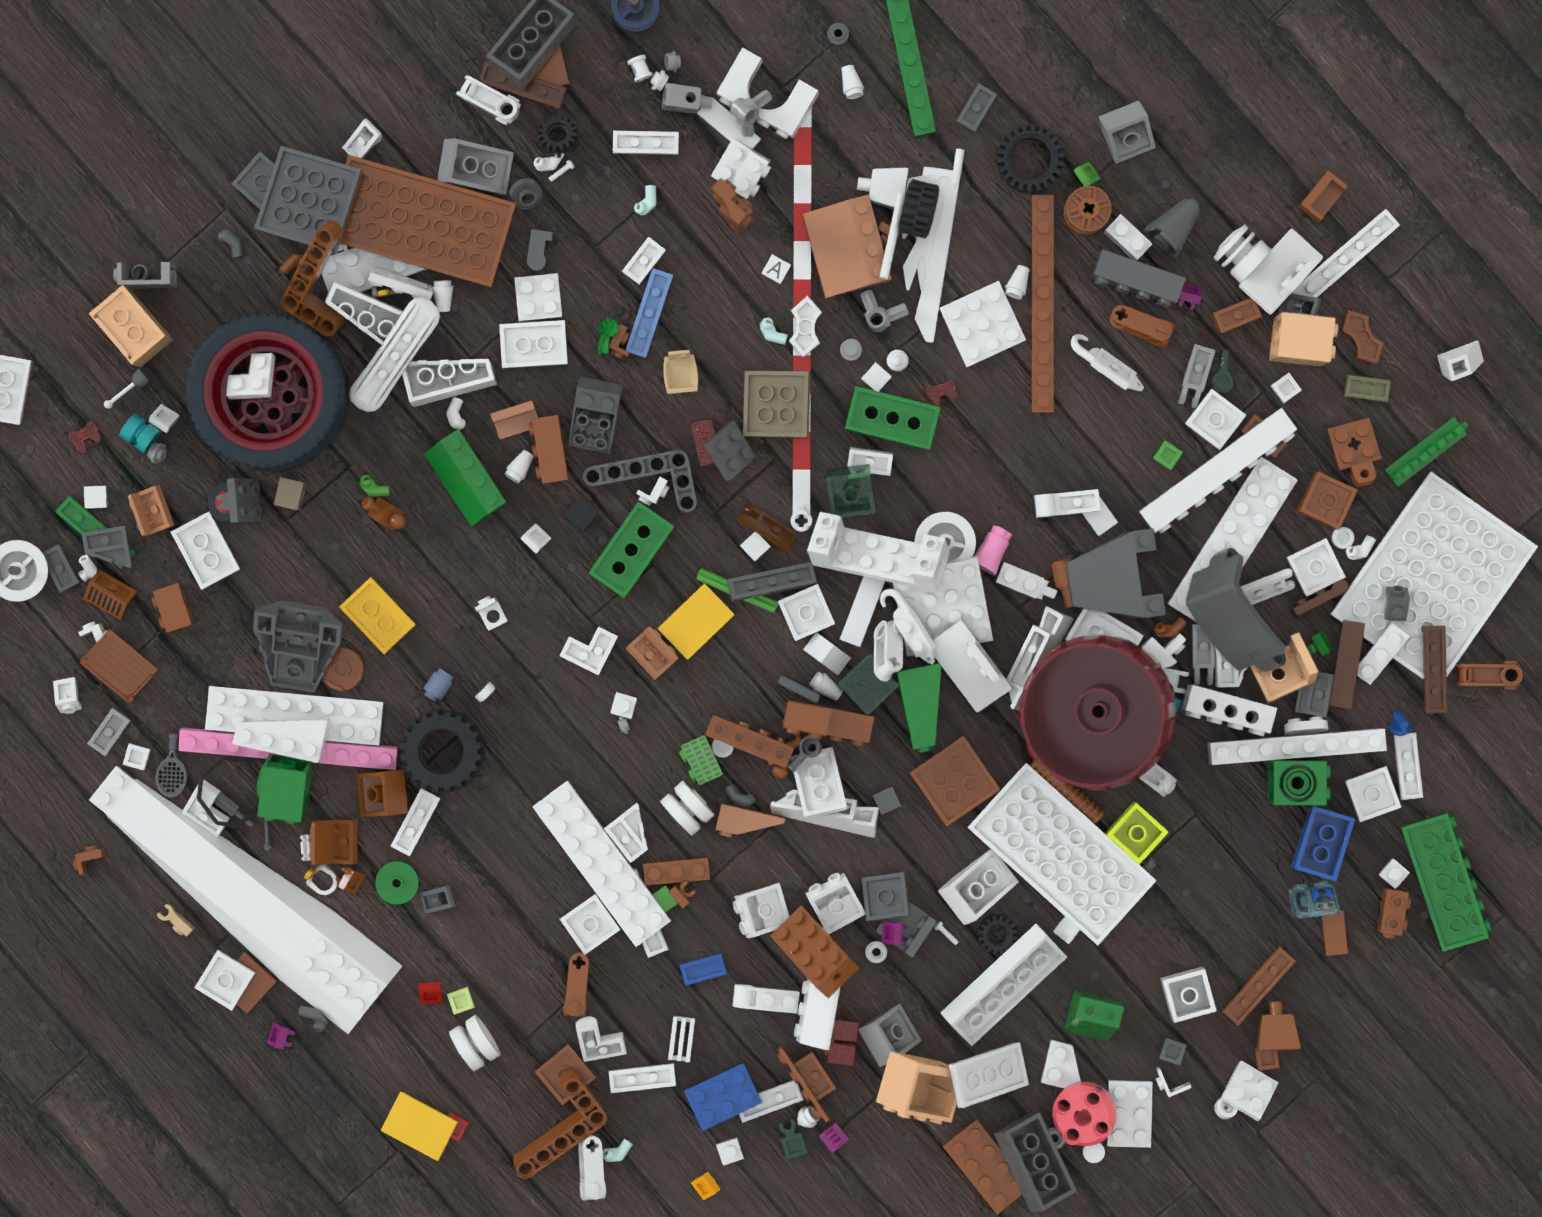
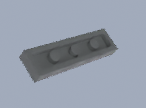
[727,562,817,602]

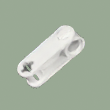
[456,75,521,125]
[874,620,903,682]
[578,1135,606,1201]

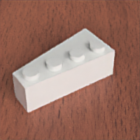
[325,280,404,345]
[402,359,497,407]
[232,719,331,763]

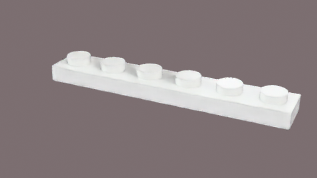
[1292,209,1400,298]

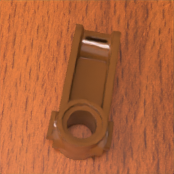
[1109,305,1175,348]
[1456,661,1523,689]
[563,952,589,1018]

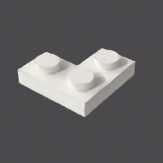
[226,353,275,399]
[560,627,618,675]
[182,779,230,837]

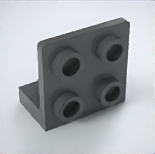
[876,902,937,958]

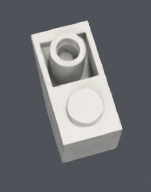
[1437,341,1484,381]

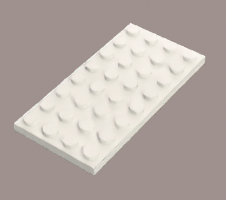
[968,763,1157,945]

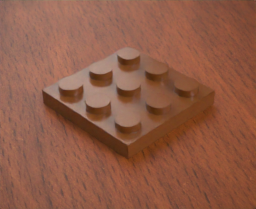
[909,736,1001,827]

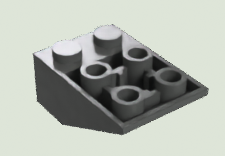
[568,377,623,454]

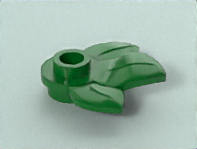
[598,317,619,356]

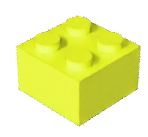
[1104,801,1168,864]

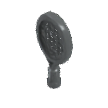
[155,733,188,798]

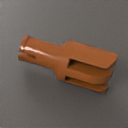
[1051,559,1073,608]

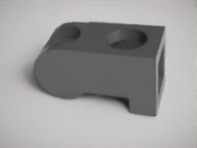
[527,229,554,272]

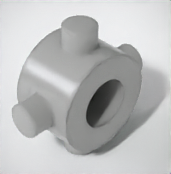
[618,717,630,734]

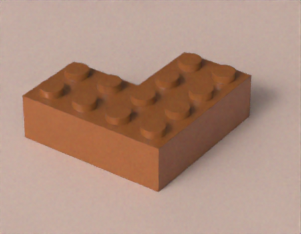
[783,700,874,746]

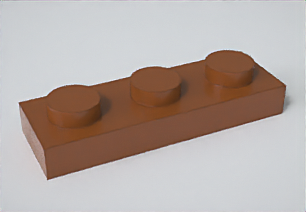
[643,857,710,885]

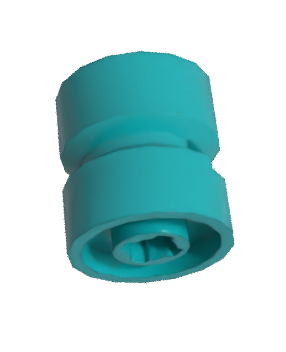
[119,413,161,454]

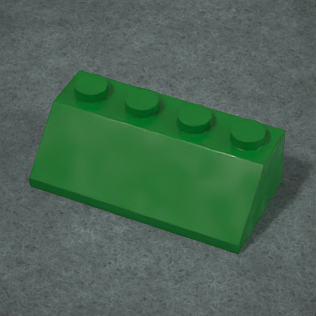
[424,429,508,527]

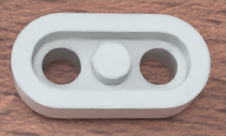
[1284,717,1328,735]

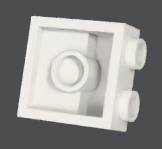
[711,138,771,199]
[806,873,866,934]
[733,883,789,938]

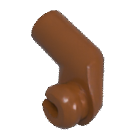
[279,254,311,275]
[1155,617,1187,638]

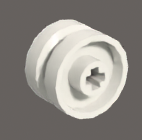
[660,780,715,836]
[449,1014,501,1072]

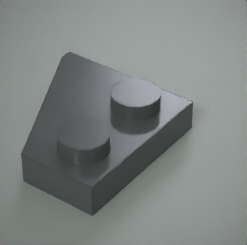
[82,526,133,568]

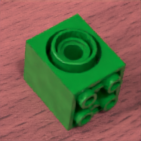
[257,753,313,824]
[1268,760,1331,805]

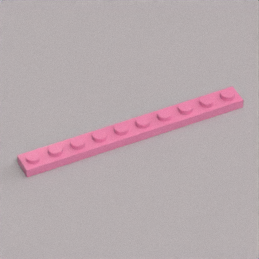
[179,728,398,770]

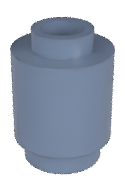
[423,668,454,702]

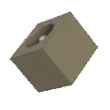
[274,477,307,511]

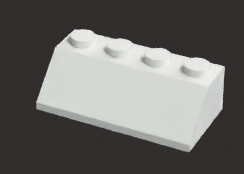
[794,978,840,1050]

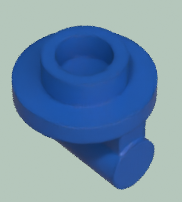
[1389,711,1411,736]

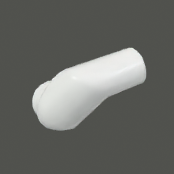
[534,153,564,172]
[446,397,465,430]
[1346,535,1376,560]
[78,555,97,581]

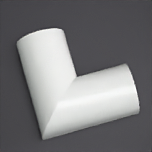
[576,1016,627,1062]

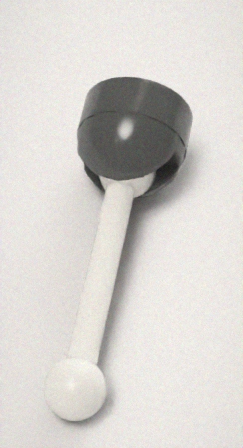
[104,368,151,409]

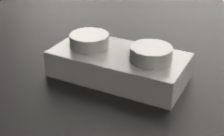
[87,708,131,756]

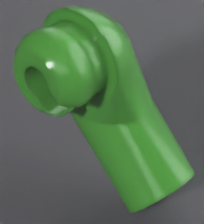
[359,475,390,497]

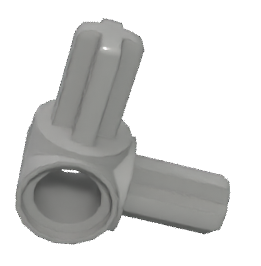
[730,90,772,137]
[860,290,909,332]

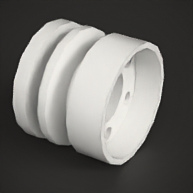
[1213,224,1272,283]

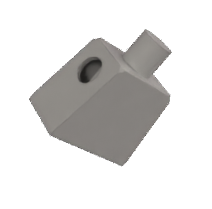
[661,83,713,113]

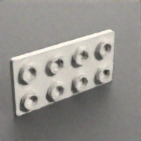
[1239,229,1323,315]
[932,620,1012,712]

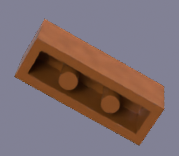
[529,415,569,484]

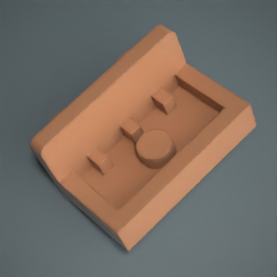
[128,485,174,536]
[626,626,678,680]

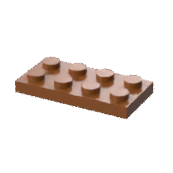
[942,1119,1022,1214]

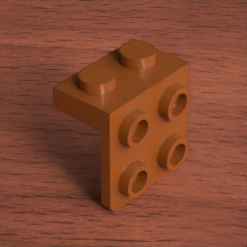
[310,819,358,865]

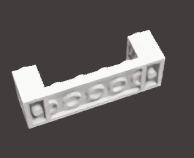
[807,512,950,592]

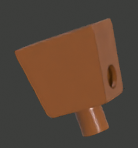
[1256,1002,1301,1052]

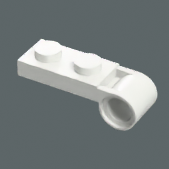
[1034,489,1100,518]
[732,984,800,1014]

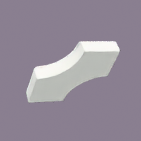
[789,296,822,358]

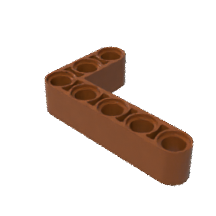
[281,220,345,336]
[513,1070,607,1179]

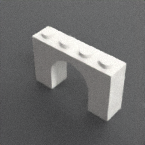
[717,47,819,139]

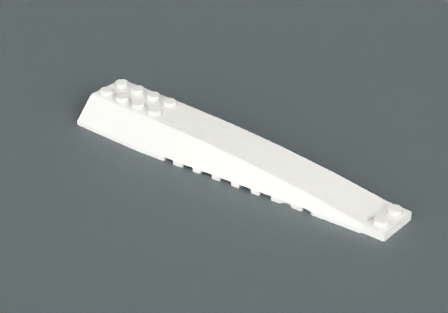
[89,766,403,1034]

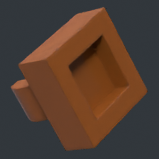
[878,218,900,245]
[336,867,366,894]
[669,880,697,908]

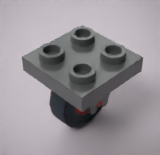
[208,478,262,523]

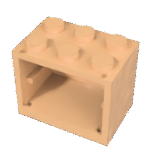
[89,285,173,368]
[1269,312,1338,367]
[876,1051,957,1124]

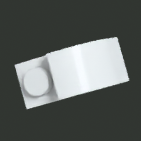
[1141,634,1186,668]

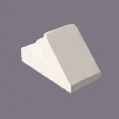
[342,119,382,159]

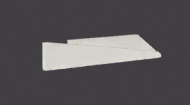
[1007,606,1073,710]
[770,790,879,838]

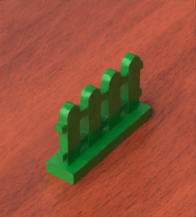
[1384,417,1469,487]

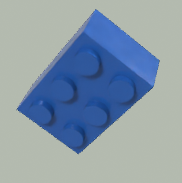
[1291,805,1355,881]
[684,1062,763,1131]

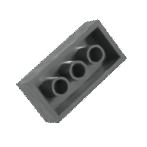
[486,0,577,90]
[1090,250,1186,309]
[994,1112,1077,1212]

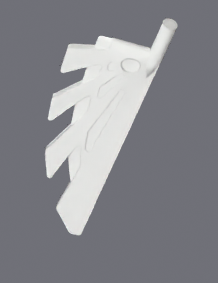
[902,149,965,343]

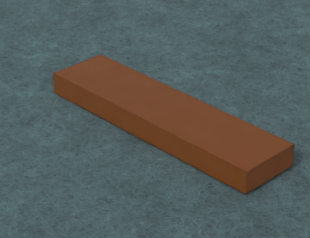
[1221,946,1296,1026]

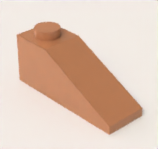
[716,803,785,837]

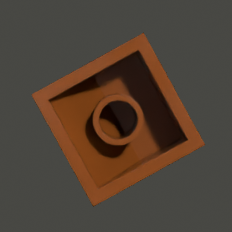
[356,770,408,817]

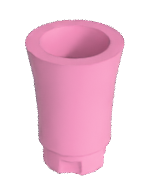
[972,525,1012,576]

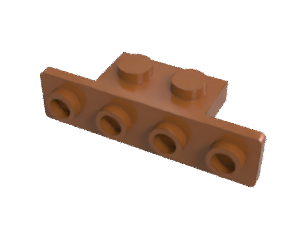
[706,715,794,768]
[777,1045,836,1123]

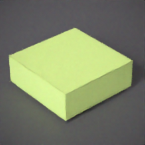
[447,987,475,1015]

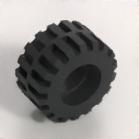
[899,179,940,239]

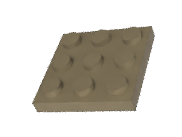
[743,371,810,438]

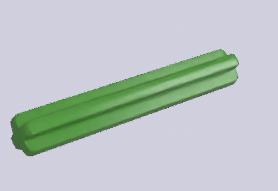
[696,568,778,613]

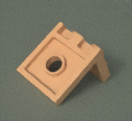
[1250,632,1318,704]

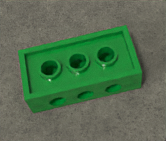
[844,386,941,451]
[589,501,675,598]

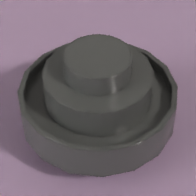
[509,178,542,210]

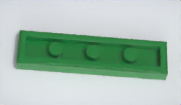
[55,495,136,569]

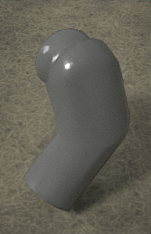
[218,229,243,258]
[724,784,755,809]
[298,1005,327,1032]

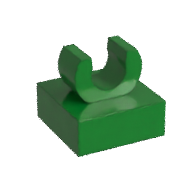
[1306,630,1333,656]

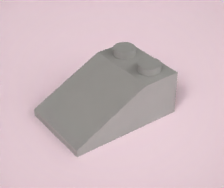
[437,138,514,195]

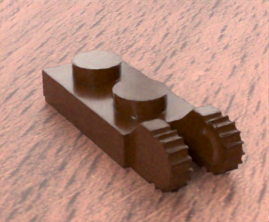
[737,504,798,553]
[1291,580,1349,618]

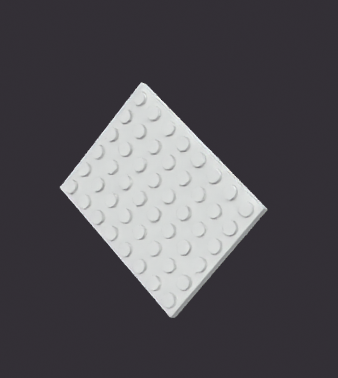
[1330,471,1538,679]

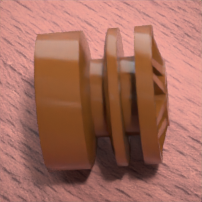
[1063,186,1111,235]

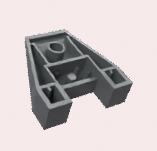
[1066,528,1166,619]

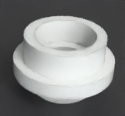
[650,70,669,91]
[865,941,887,963]

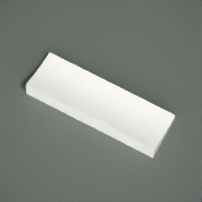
[940,924,1067,1046]

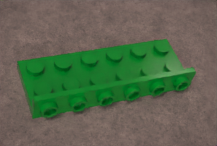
[1401,811,1492,952]

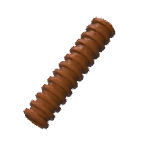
[1030,761,1104,824]

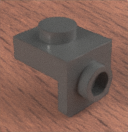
[1384,585,1410,621]

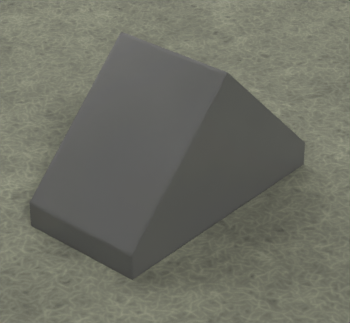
[1279,293,1321,316]
[419,883,458,914]

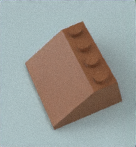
[802,195,891,298]

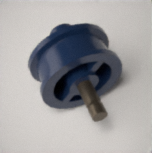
[611,0,660,32]

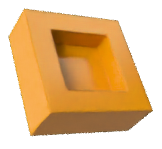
[691,1172,720,1200]

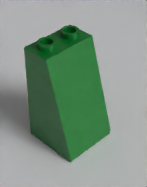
[896,663,941,753]
[1064,989,1124,1042]

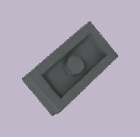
[956,83,997,133]
[43,544,80,593]

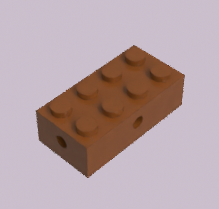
[770,906,860,999]

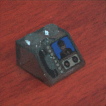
[1288,881,1341,919]

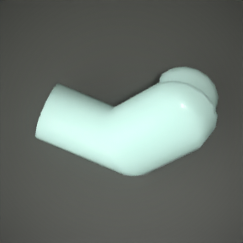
[634,185,656,215]
[760,318,787,345]
[602,1138,633,1162]

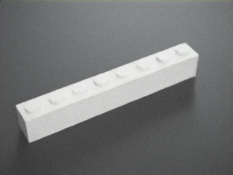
[1139,408,1297,533]
[1207,728,1387,765]

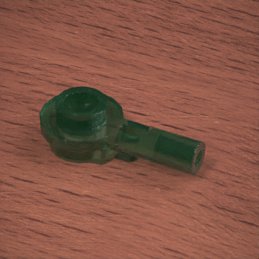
[1212,349,1234,393]

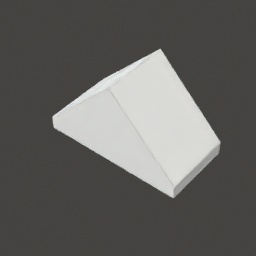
[803,632,851,675]

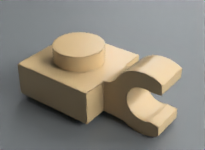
[157,903,195,936]

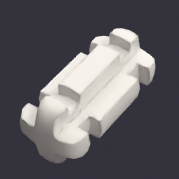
[300,834,311,861]

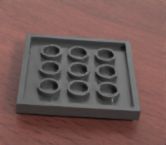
[254,146,363,254]

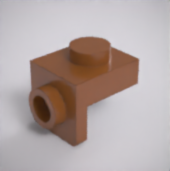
[73,845,106,875]

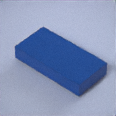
[679,953,727,986]

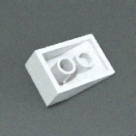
[938,849,1019,925]

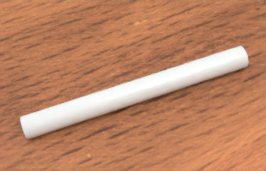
[879,193,906,280]

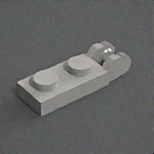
[1178,344,1215,408]
[1192,624,1215,685]

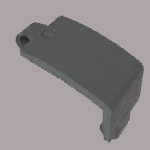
[1186,548,1286,672]

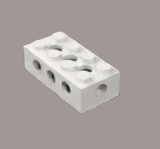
[1181,684,1277,736]

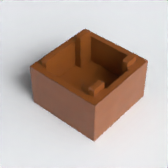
[1296,472,1358,530]

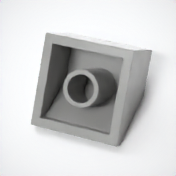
[1099,101,1156,164]
[858,1003,922,1067]

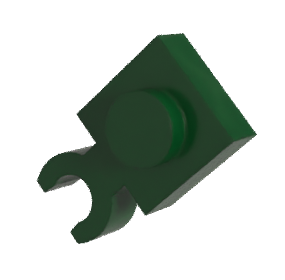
[779,1118,808,1160]

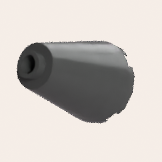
[1143,198,1200,259]

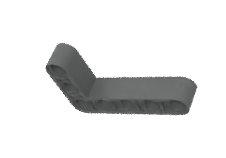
[583,450,697,513]

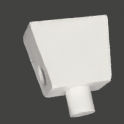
[857,168,908,210]

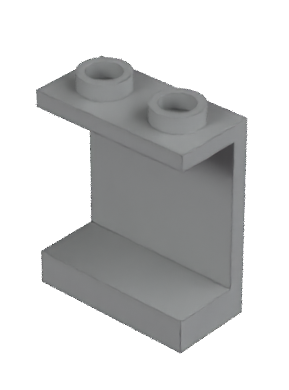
[113,262,177,289]

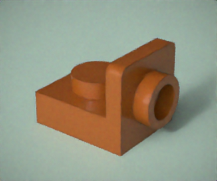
[608,324,630,359]

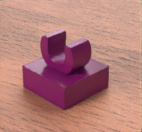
[1179,283,1203,310]
[882,921,908,945]
[267,1022,295,1049]
[819,1121,849,1153]

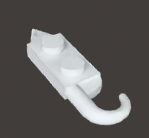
[1071,334,1144,391]
[880,589,936,665]

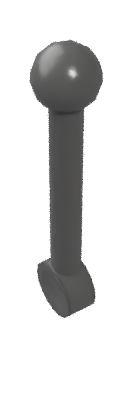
[263,820,272,851]

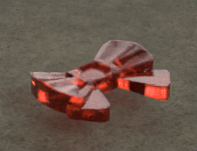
[926,378,957,407]
[68,421,101,453]

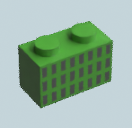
[679,734,723,785]

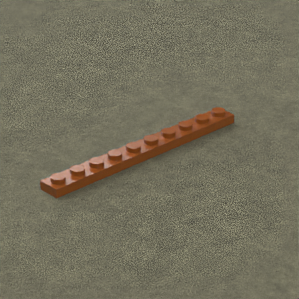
[1031,195,1054,413]

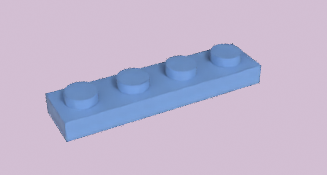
[625,268,673,358]

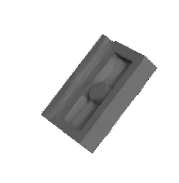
[1295,672,1334,718]

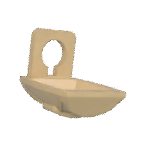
[663,350,698,394]

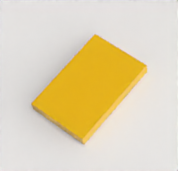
[339,577,416,654]
[657,583,735,660]
[381,1091,459,1161]

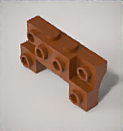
[711,178,753,234]

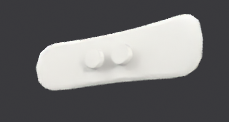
[349,297,440,412]

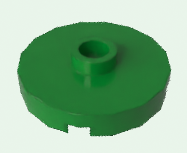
[375,861,419,904]

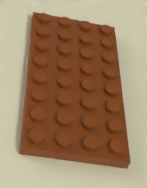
[340,155,516,288]

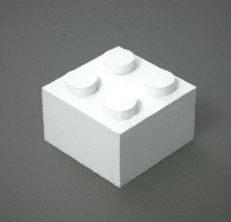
[1160,967,1216,1023]

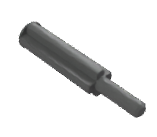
[205,780,254,827]

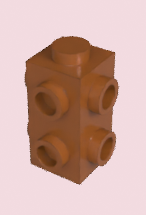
[1377,888,1411,939]

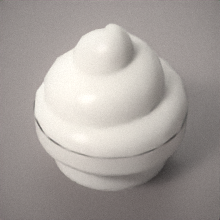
[887,350,908,372]
[797,1106,819,1128]

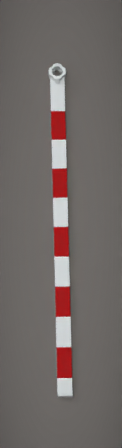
[791,107,812,532]

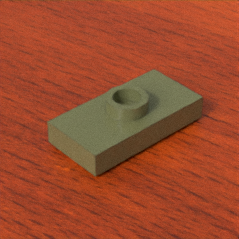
[1344,375,1391,402]

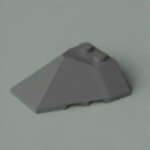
[253,600,342,693]

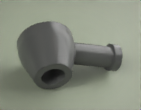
[787,736,822,772]

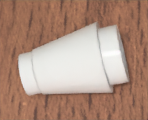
[841,65,864,99]
[1005,265,1030,299]
[432,280,454,312]
[505,450,534,484]
[809,672,843,701]

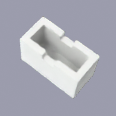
[1103,214,1152,261]

